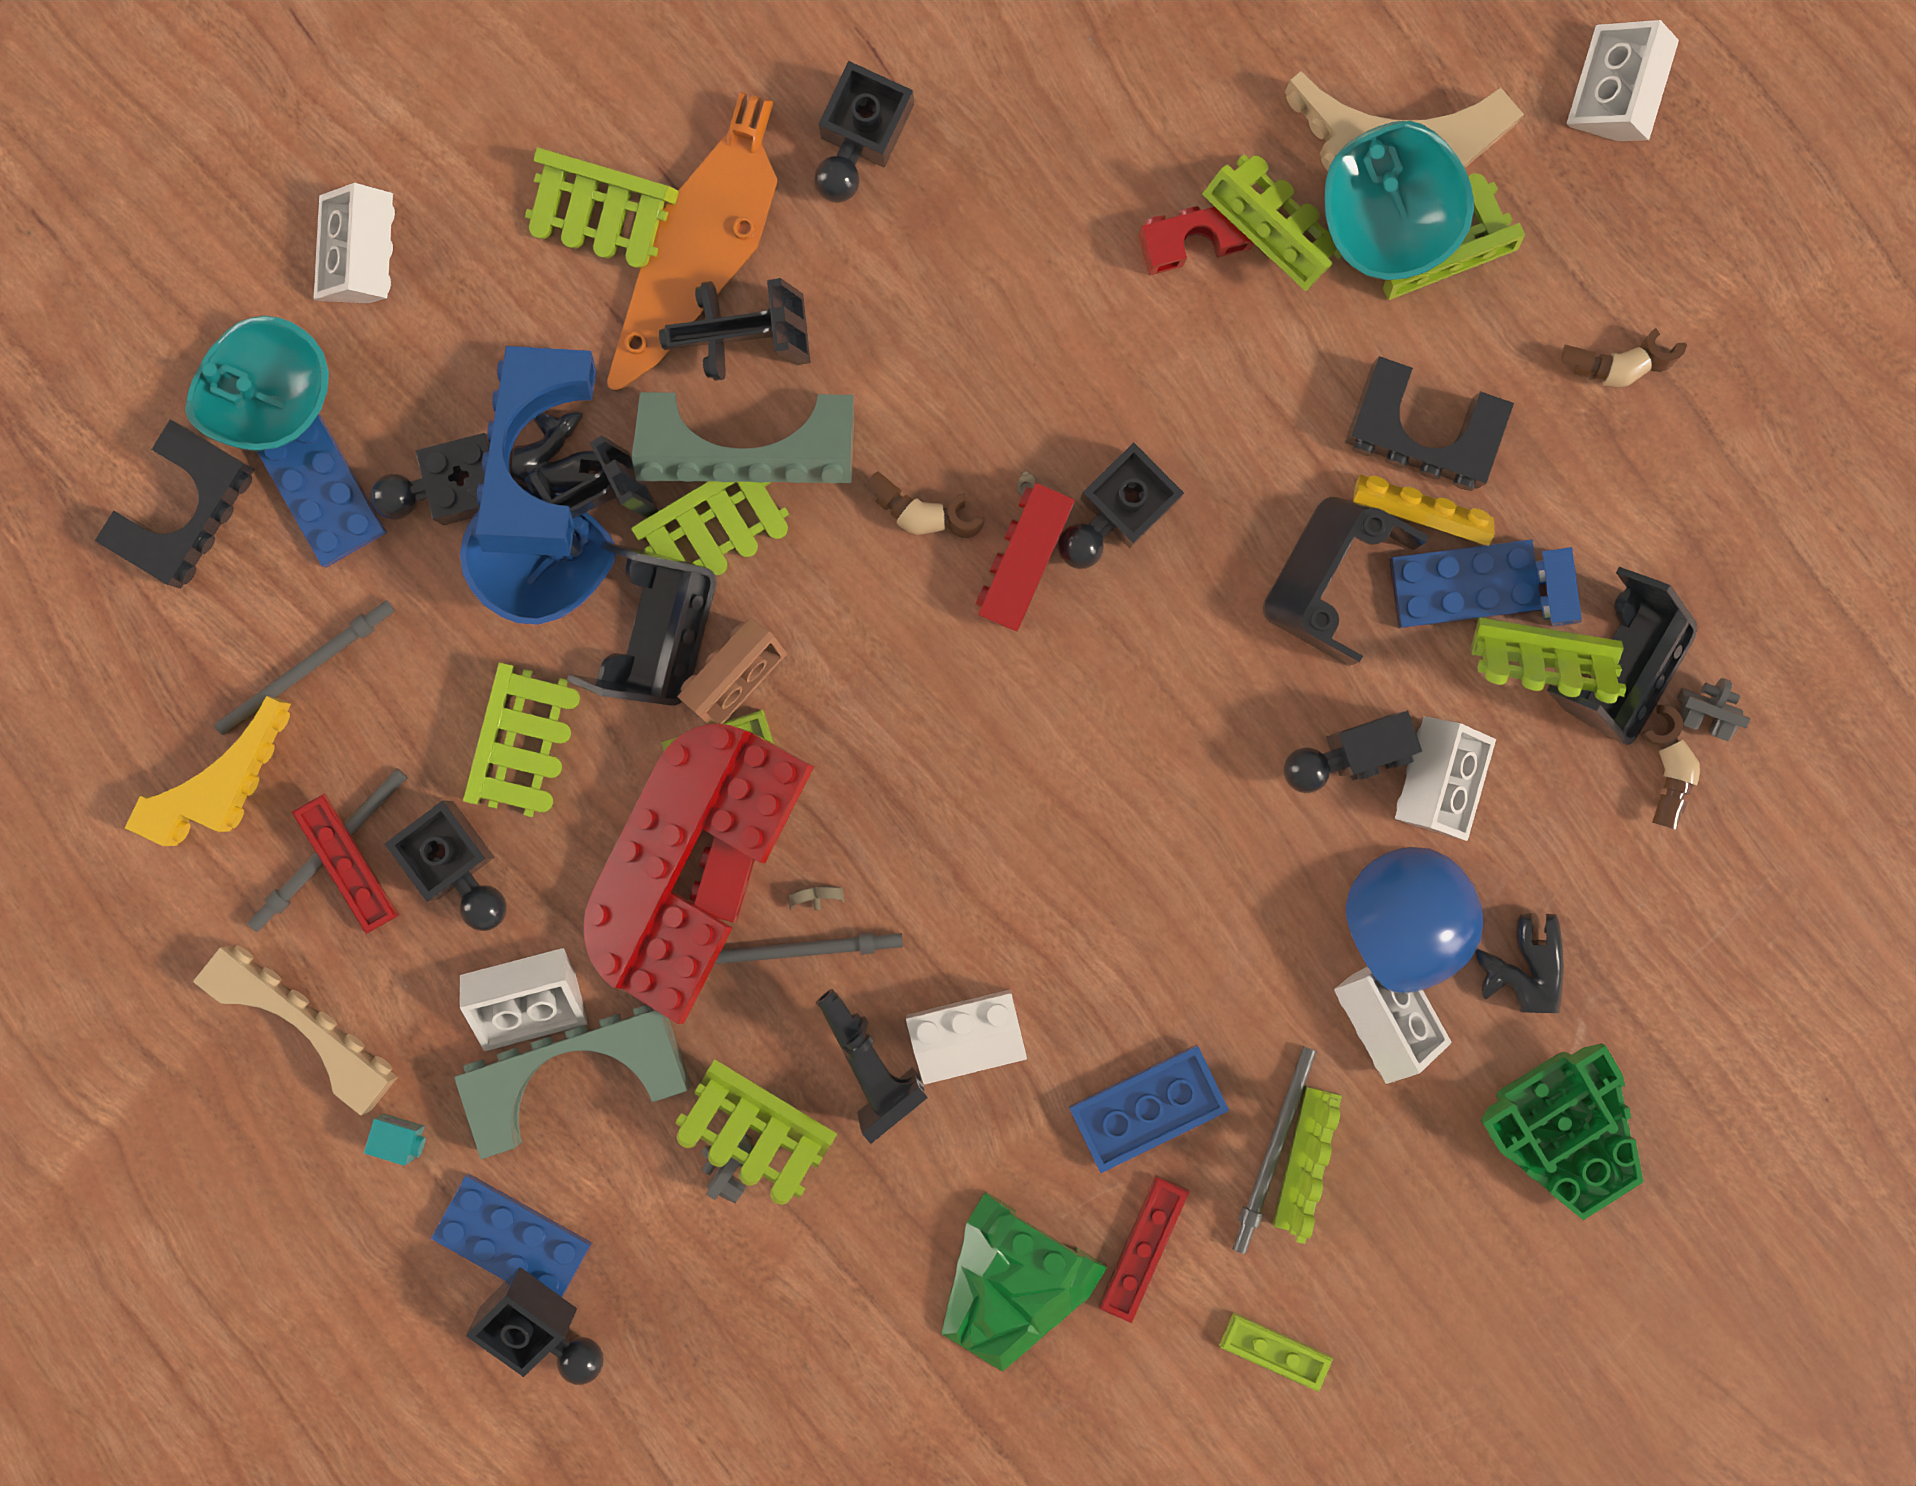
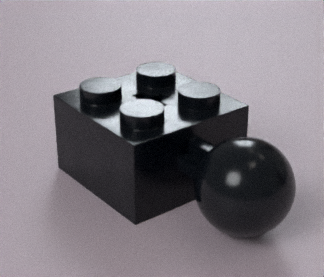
[814,61,914,203]
[371,433,490,525]
[1058,442,1184,569]
[1284,710,1422,793]
[385,801,507,931]
[466,1267,604,1385]

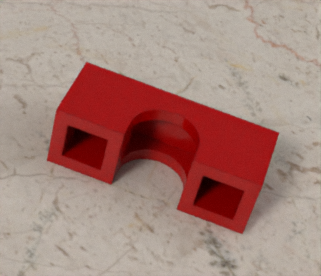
[1139,205,1254,276]

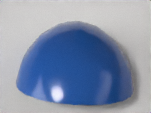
[460,490,616,625]
[1346,847,1484,993]

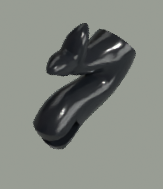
[511,412,602,493]
[1476,913,1564,1013]

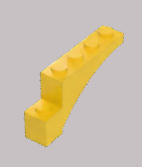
[125,696,291,846]

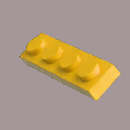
[1353,474,1495,546]

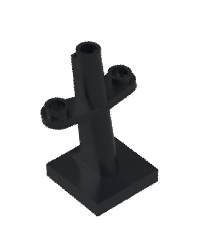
[659,278,811,381]
[525,435,659,557]
[816,989,928,1144]

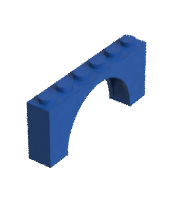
[472,346,596,556]

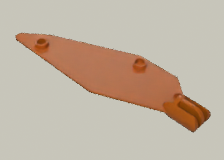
[607,91,778,391]

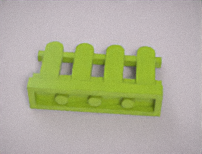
[525,147,679,268]
[1202,154,1342,291]
[1383,173,1525,301]
[631,481,790,575]
[1470,617,1626,703]
[463,662,580,817]
[675,1059,837,1205]
[1272,1086,1342,1244]

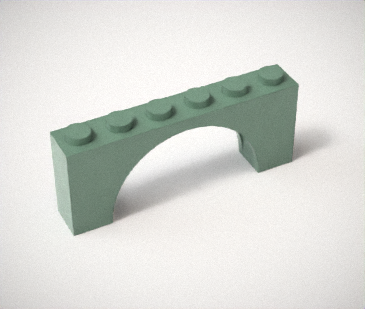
[632,392,855,484]
[454,1004,691,1159]

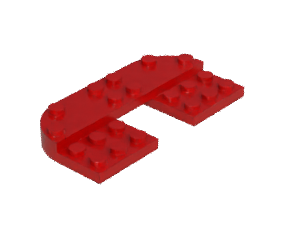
[584,724,814,1024]

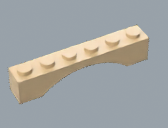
[193,945,398,1116]

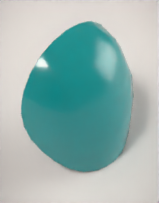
[1324,121,1474,280]
[185,315,329,452]

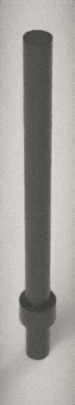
[214,600,396,735]
[247,768,408,932]
[715,932,903,964]
[1232,1046,1317,1254]

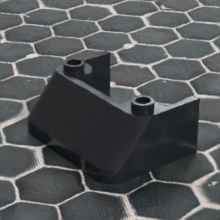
[1263,497,1430,666]
[567,541,716,706]
[1547,567,1697,745]

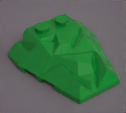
[1480,1043,1644,1221]
[941,1191,1107,1372]

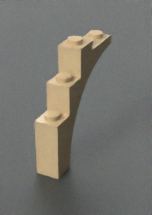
[1284,71,1524,171]

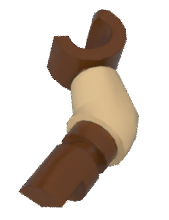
[1561,328,1687,388]
[865,471,985,538]
[1640,705,1700,830]

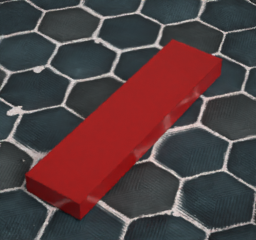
[291,793,399,934]
[1098,1175,1189,1323]

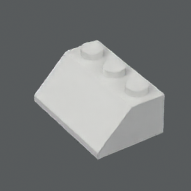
[1567,20,1679,141]
[314,183,395,303]
[1395,716,1496,841]
[460,948,587,1051]
[1334,967,1452,1084]
[906,990,1027,1084]

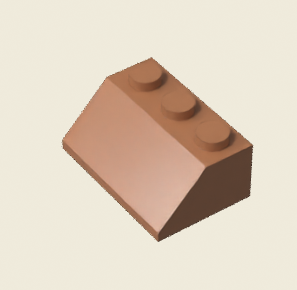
[677,618,787,724]

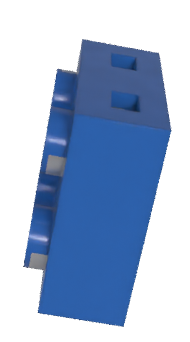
[1536,547,1582,627]

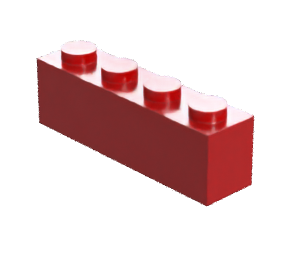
[976,483,1075,632]
[689,836,755,923]

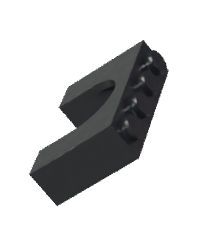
[1345,356,1514,491]
[95,419,255,589]

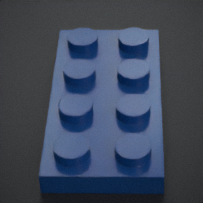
[257,414,387,568]
[1389,539,1542,629]
[1069,1044,1229,1173]
[431,1174,593,1297]

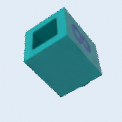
[364,1113,426,1166]

